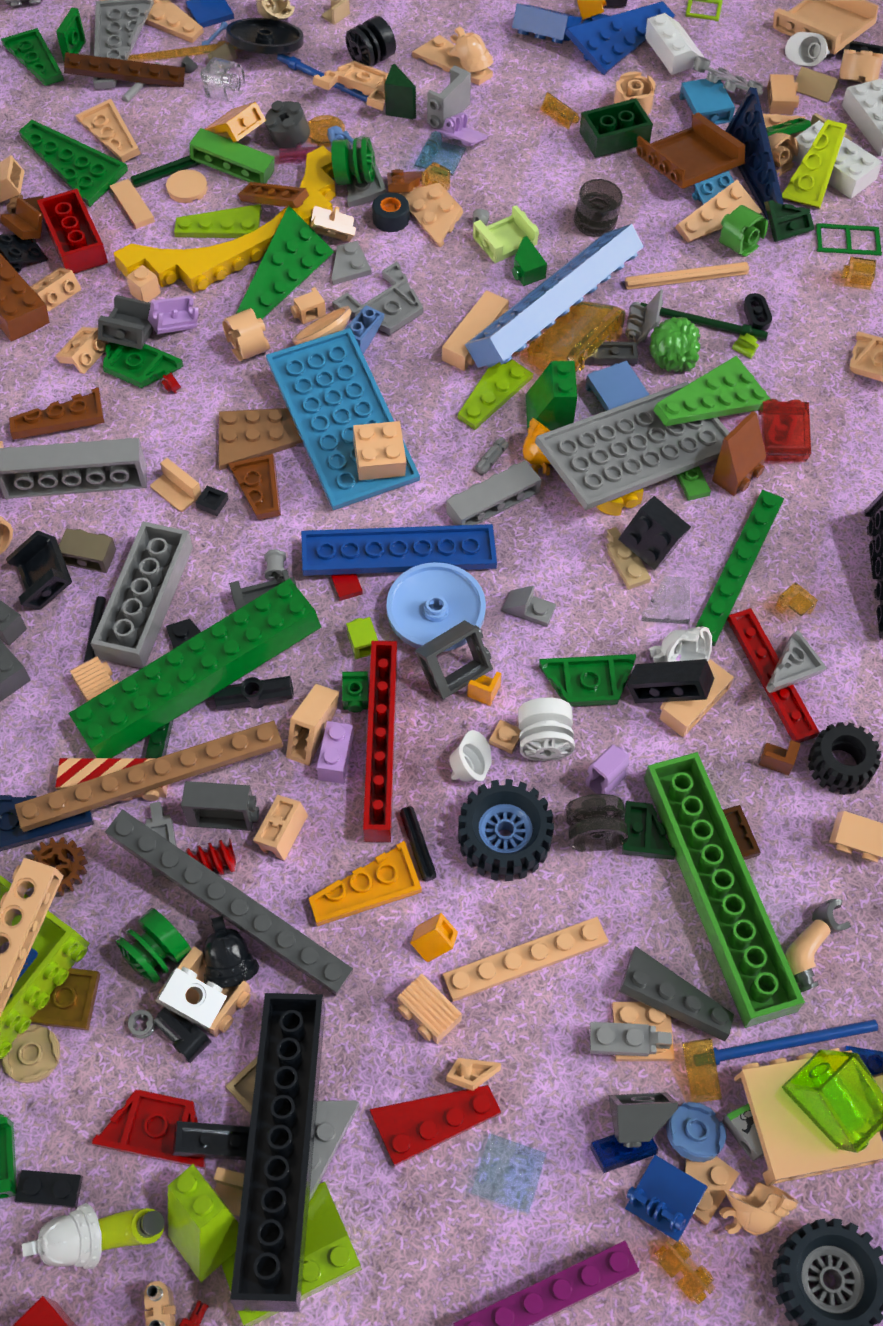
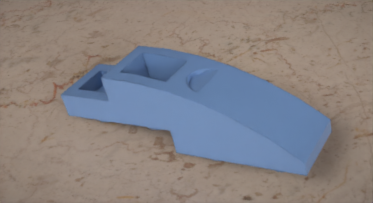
[344,305,384,354]

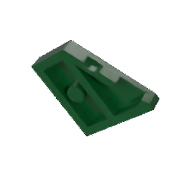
[622,801,675,860]

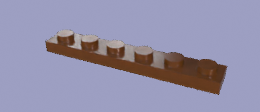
[64,52,185,87]

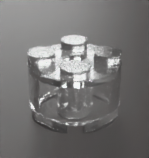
[200,57,245,103]

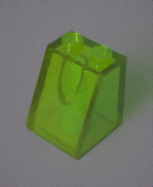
[782,1049,883,1153]

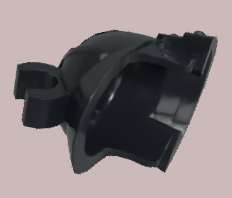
[203,916,259,988]

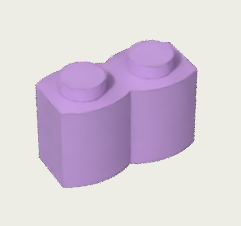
[586,744,630,799]

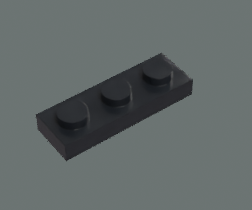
[173,1121,250,1160]

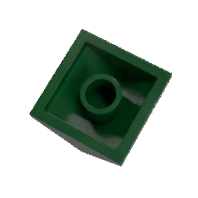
[385,64,416,119]

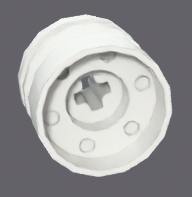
[518,697,575,761]

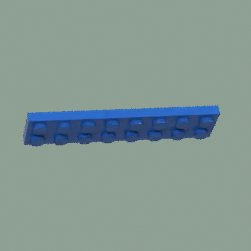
[301,524,497,576]

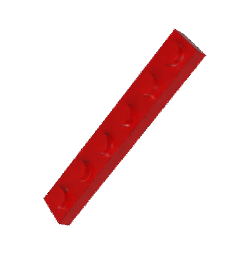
[727,608,820,743]

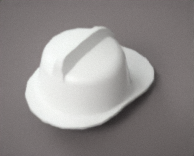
[785,32,830,67]
[449,730,492,782]

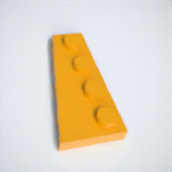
[308,841,422,926]

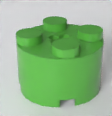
[719,205,768,256]

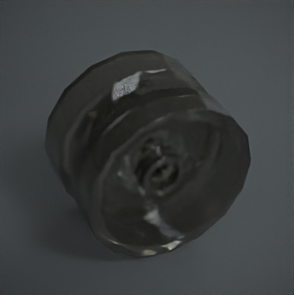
[565,794,628,852]

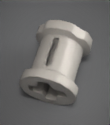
[264,549,286,581]

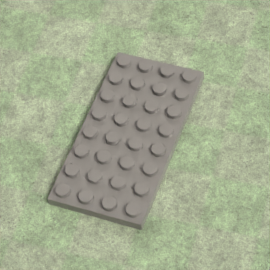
[535,381,730,510]

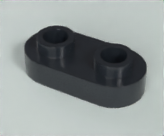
[743,293,772,331]

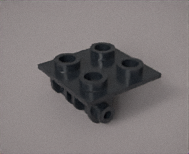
[0,234,49,273]

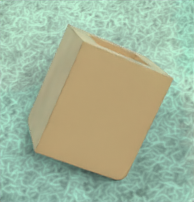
[322,0,350,25]

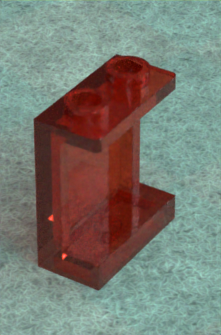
[758,399,811,462]

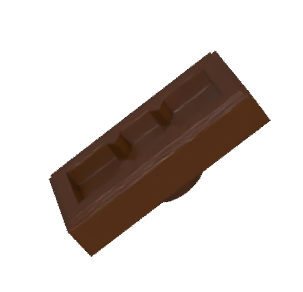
[723,805,761,860]

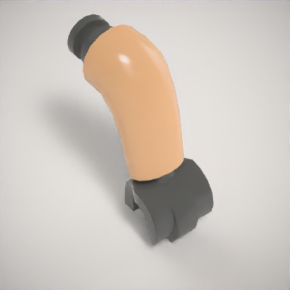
[785,898,851,992]

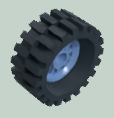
[458,779,554,881]

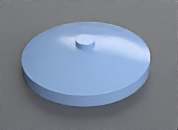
[386,562,486,652]

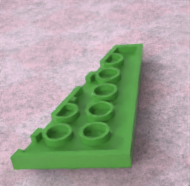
[653,355,773,426]

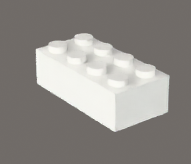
[842,78,883,157]
[793,120,882,199]

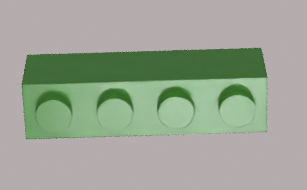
[189,128,274,183]

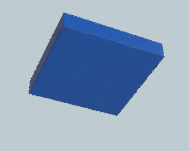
[185,0,234,28]

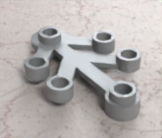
[693,56,763,95]

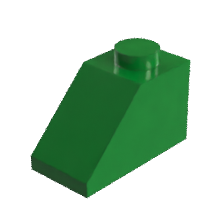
[512,236,547,286]

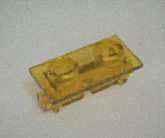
[540,92,580,129]
[654,1238,716,1305]

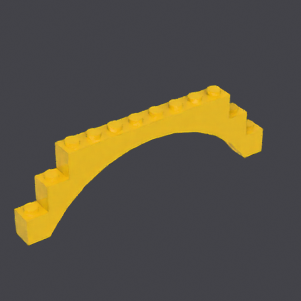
[113,146,336,293]

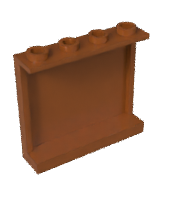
[636,113,745,189]

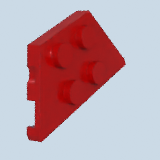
[92,1089,206,1169]

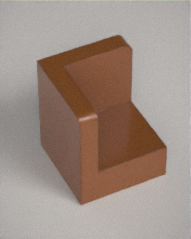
[759,740,801,776]

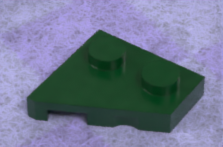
[764,200,815,242]

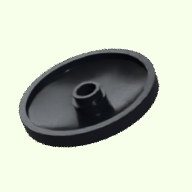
[226,18,304,54]

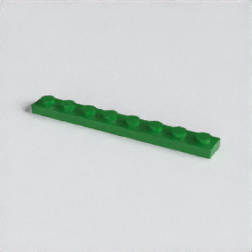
[695,490,784,647]

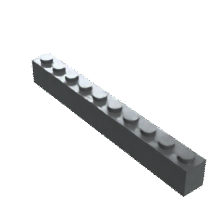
[105,809,353,996]

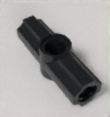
[214,676,294,710]

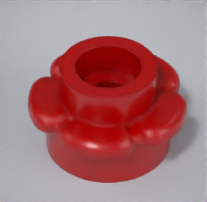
[161,372,181,394]

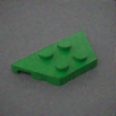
[103,342,184,388]
[539,654,636,707]

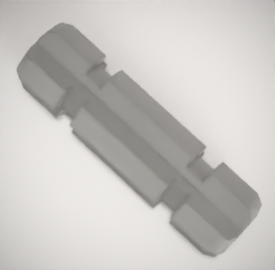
[475,437,509,475]

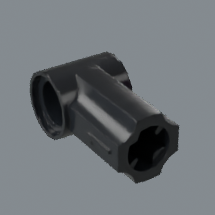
[153,1007,212,1063]

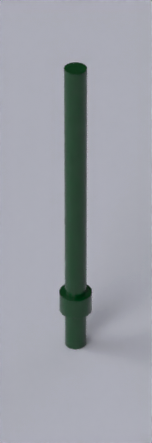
[640,302,768,341]

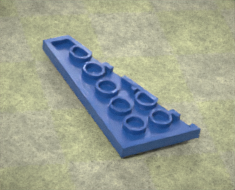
[564,1,675,75]

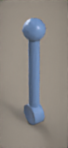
[202,22,228,48]

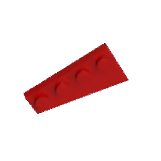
[369,1085,501,1167]

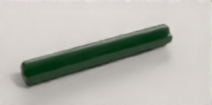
[131,155,202,187]

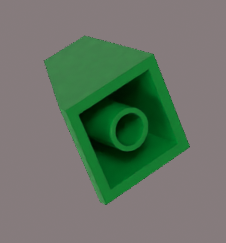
[525,361,577,431]

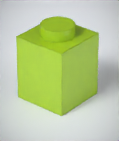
[346,617,378,660]

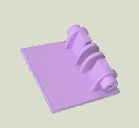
[437,112,489,146]

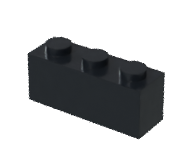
[627,659,715,703]

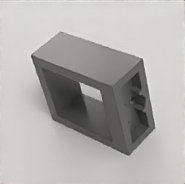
[414,620,493,700]
[181,781,259,831]

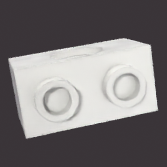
[155,967,227,1029]

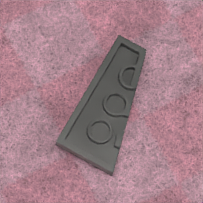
[619,946,734,1041]

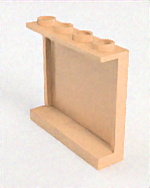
[773,0,879,55]
[734,1048,883,1186]

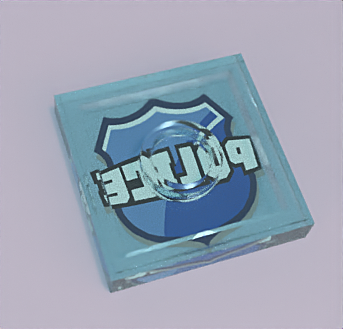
[471,1134,547,1214]

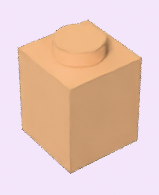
[126,265,161,302]

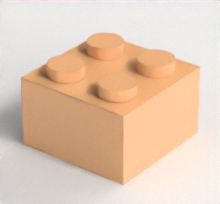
[353,421,406,481]

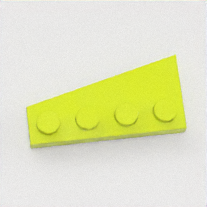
[782,119,847,208]

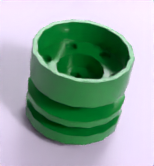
[331,137,376,185]
[115,907,191,985]

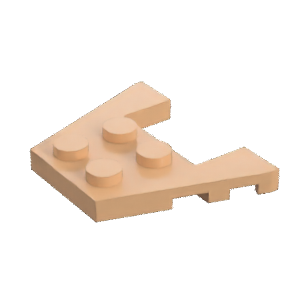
[313,61,388,111]

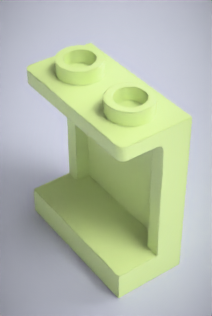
[473,205,539,263]

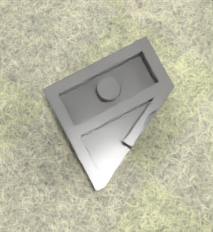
[332,241,372,285]

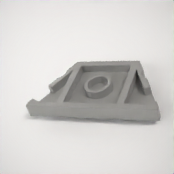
[309,1100,359,1202]

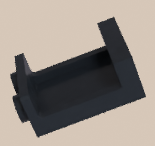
[6,531,72,610]

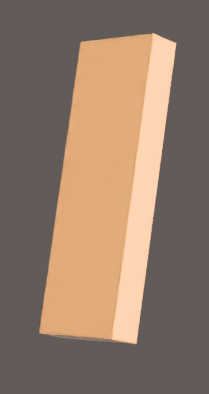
[110,178,155,229]

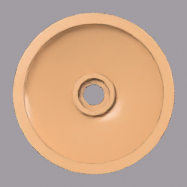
[292,306,352,345]

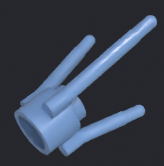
[327,126,354,147]

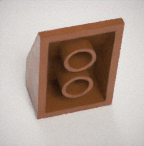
[712,411,766,496]

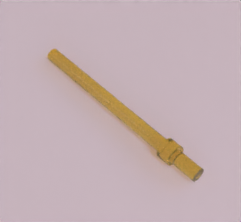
[128,40,239,62]

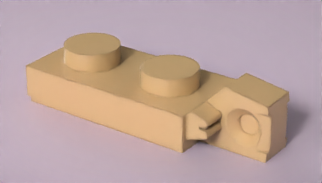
[606,527,651,590]

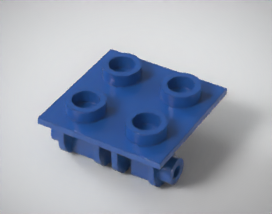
[625,1155,708,1242]

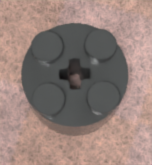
[265,101,310,150]

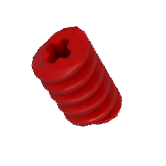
[186,838,236,875]

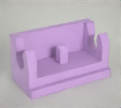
[148,295,199,334]

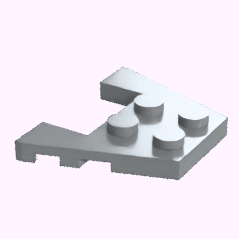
[332,261,423,335]

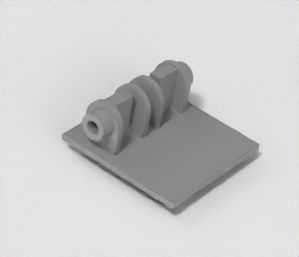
[625,289,663,345]

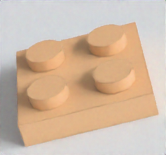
[612,1002,674,1061]

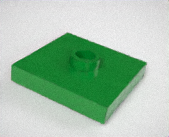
[56,7,86,62]

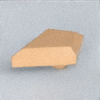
[446,1058,501,1091]

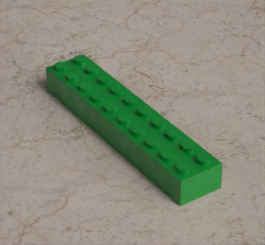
[68,578,322,758]

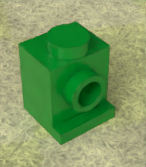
[342,671,369,713]

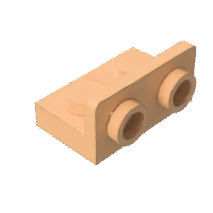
[30,267,81,311]
[55,327,109,374]

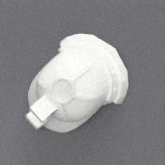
[649,626,712,663]
[22,1203,102,1269]

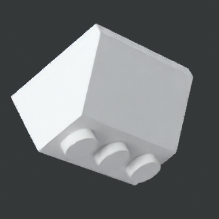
[645,13,705,75]

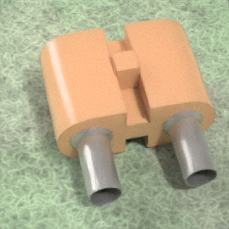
[144,1281,176,1326]

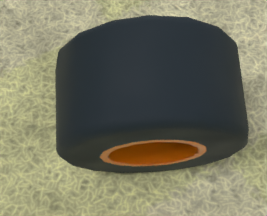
[372,192,410,232]

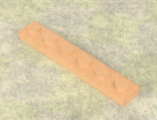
[443,917,609,1002]

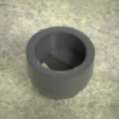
[181,55,198,73]

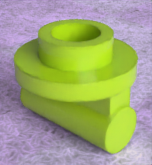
[732,333,759,359]

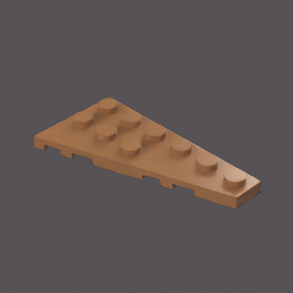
[219,408,302,470]

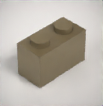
[59,528,116,573]

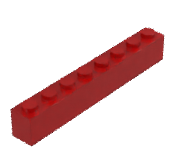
[363,641,397,842]

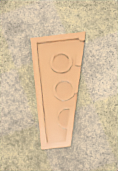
[412,35,493,85]

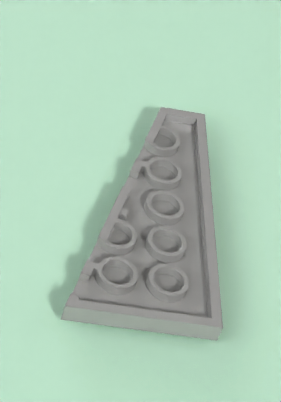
[93,0,154,90]

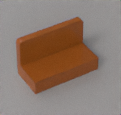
[0,198,43,239]

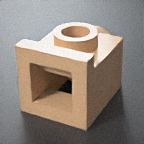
[290,287,326,324]

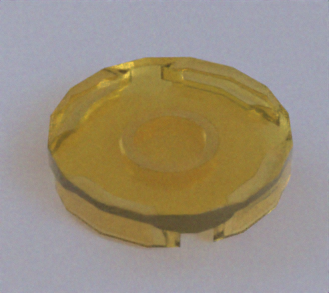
[308,115,345,147]

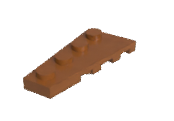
[9,387,105,440]

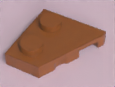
[387,169,426,193]

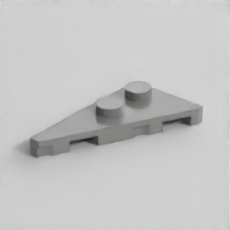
[766,630,827,693]

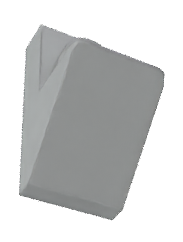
[501,586,556,627]

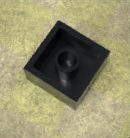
[618,496,691,570]

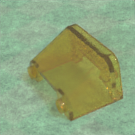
[527,301,625,381]

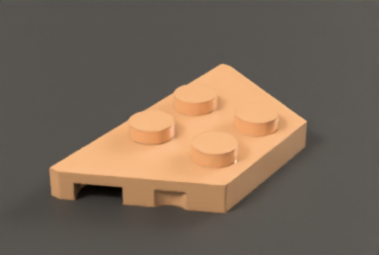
[399,183,463,247]
[850,331,883,382]

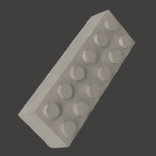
[0,438,147,499]
[91,521,193,669]

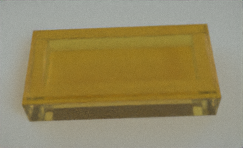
[681,1038,722,1103]

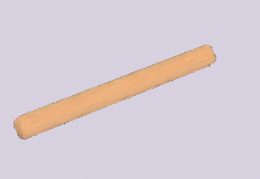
[624,262,749,290]

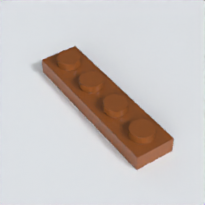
[238,182,309,209]

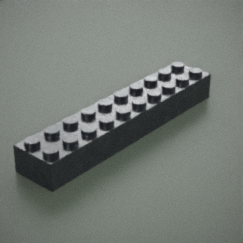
[230,993,325,1312]

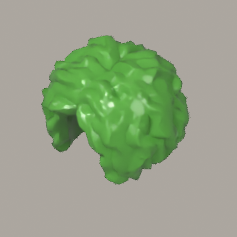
[649,317,701,372]

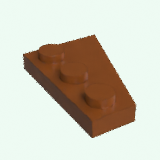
[228,454,281,520]

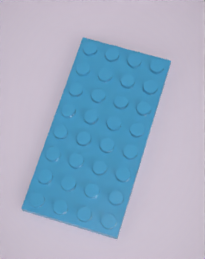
[266,328,420,511]

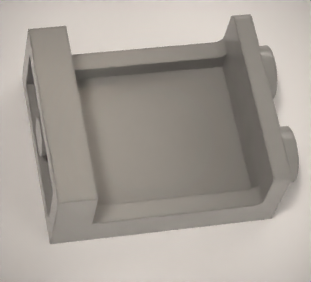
[427,65,471,129]

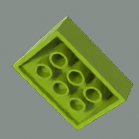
[222,1182,362,1326]

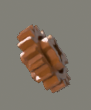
[30,837,88,896]

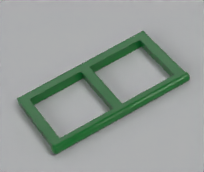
[816,223,882,256]

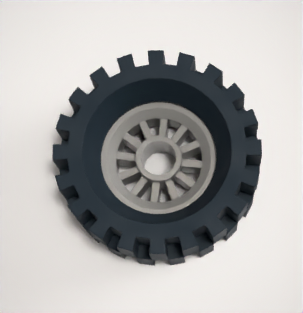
[772,1218,883,1326]

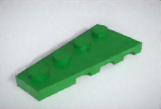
[1,28,64,86]

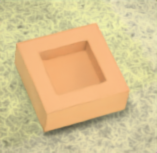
[489,720,521,754]

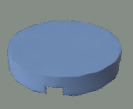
[666,1102,726,1162]

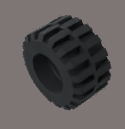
[808,722,881,795]

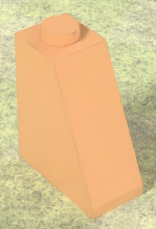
[286,684,339,766]

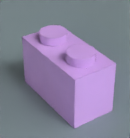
[317,721,354,784]

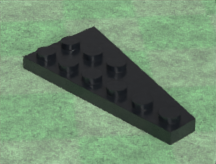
[864,491,883,638]

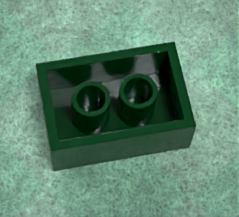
[579,98,653,158]

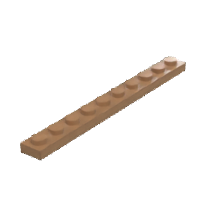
[15,720,283,832]

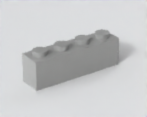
[446,460,541,525]

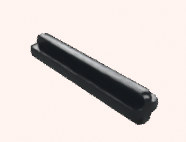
[400,806,436,882]

